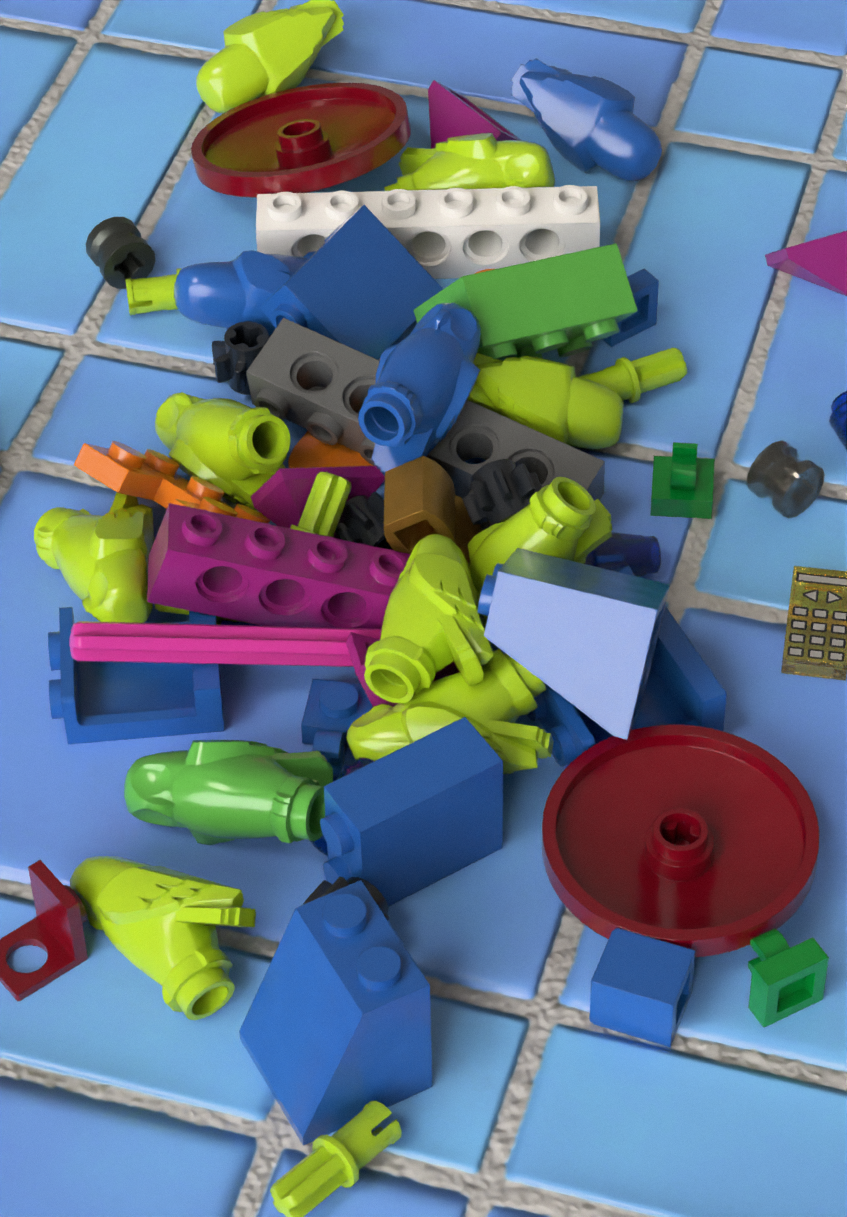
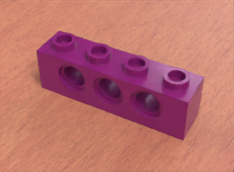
[147,503,411,629]

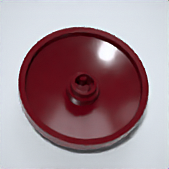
[191,83,411,198]
[542,725,820,957]

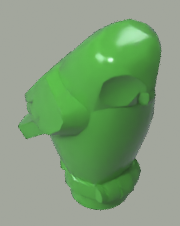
[124,740,333,845]

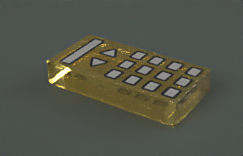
[781,566,847,680]

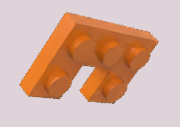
[74,441,270,524]

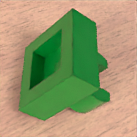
[650,442,715,519]
[748,928,829,1028]

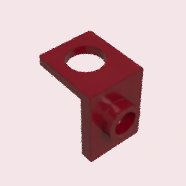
[0,860,88,1001]

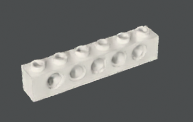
[256,185,600,279]

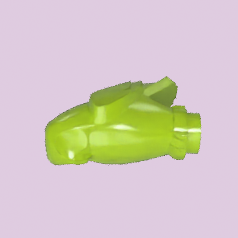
[196,0,344,113]
[384,133,555,191]
[468,353,624,449]
[155,392,291,514]
[468,477,613,623]
[34,493,155,623]
[364,534,493,703]
[346,649,554,774]
[70,856,256,1020]

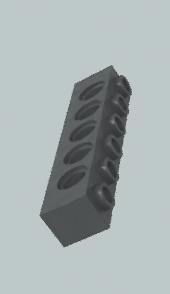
[246,318,605,501]

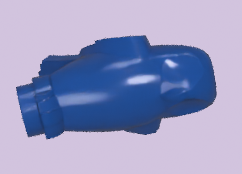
[511,58,662,181]
[174,250,316,335]
[358,303,481,476]

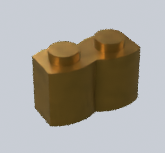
[384,456,483,563]

